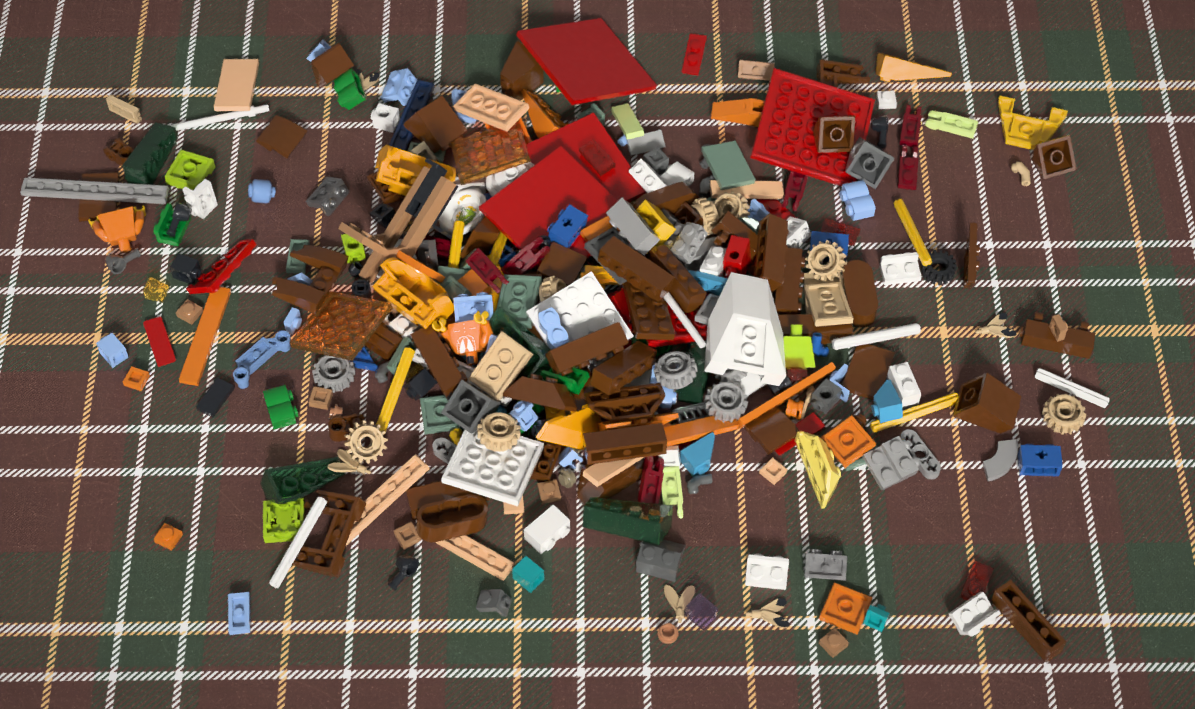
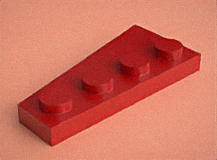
[186,239,257,294]

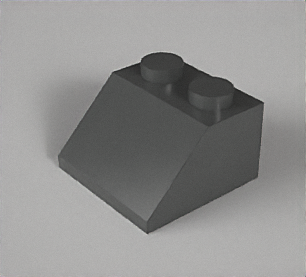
[845,136,895,189]
[441,380,501,434]
[636,535,686,582]

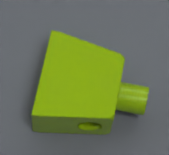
[783,325,815,368]

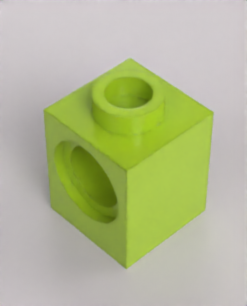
[341,234,366,263]

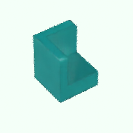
[512,556,544,593]

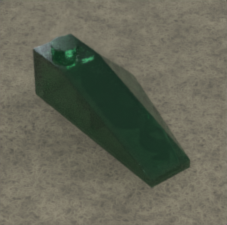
[260,457,346,504]

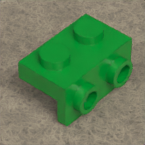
[154,203,191,247]
[541,368,590,395]

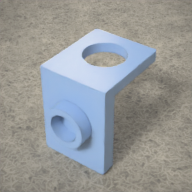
[829,364,850,403]

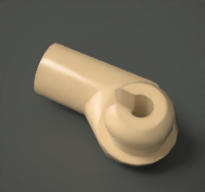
[1011,162,1030,186]

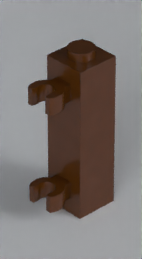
[711,211,758,275]
[1019,312,1096,359]

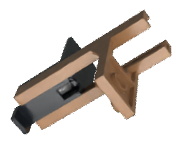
[338,158,459,283]

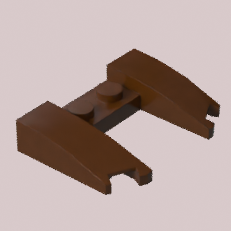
[817,59,870,87]
[272,244,349,314]
[288,490,366,578]

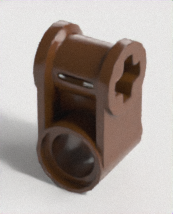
[103,138,138,170]
[328,414,365,442]

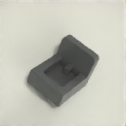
[476,589,512,617]

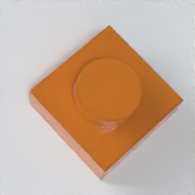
[123,366,150,391]
[154,523,183,551]

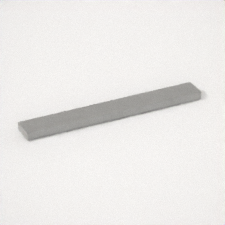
[20,177,169,204]

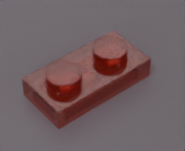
[786,367,807,381]
[960,561,994,600]

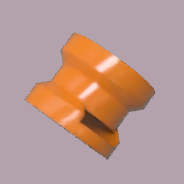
[785,398,804,420]

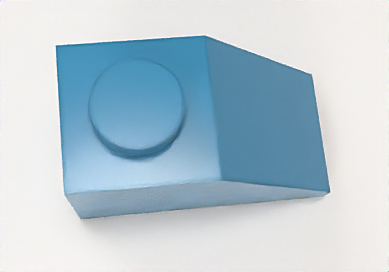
[871,379,903,423]
[680,432,715,477]

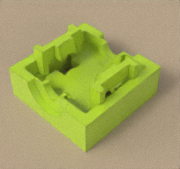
[165,150,215,191]
[263,498,305,543]

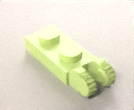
[925,111,978,138]
[661,466,683,519]

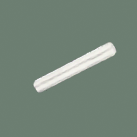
[1035,368,1109,408]

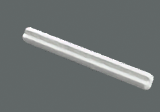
[832,323,921,350]
[269,497,327,588]

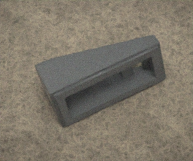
[672,402,713,425]

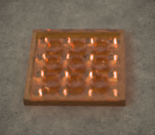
[451,120,531,185]
[289,291,393,361]

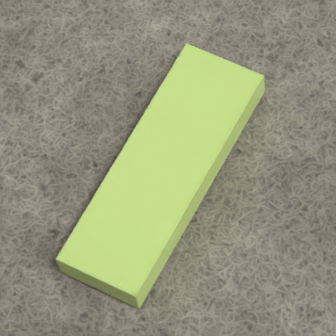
[611,103,644,139]

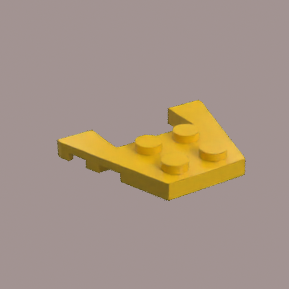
[998,96,1068,150]

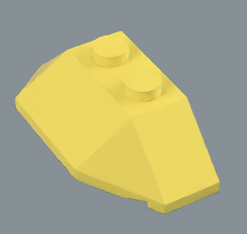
[795,431,841,509]

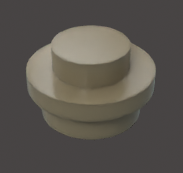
[558,469,576,488]

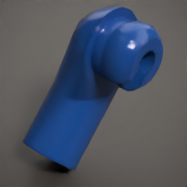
[812,332,829,357]

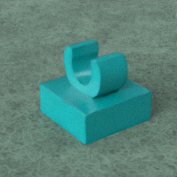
[863,604,890,632]

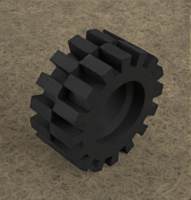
[921,250,957,286]

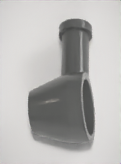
[105,249,141,274]

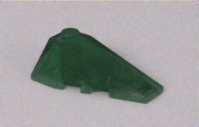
[489,307,551,380]

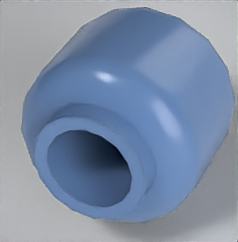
[248,179,275,203]

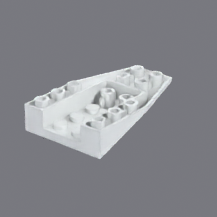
[704,272,786,386]

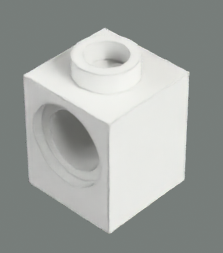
[371,103,400,133]

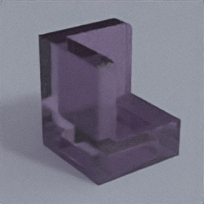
[685,593,718,630]

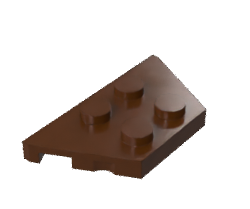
[963,222,980,289]

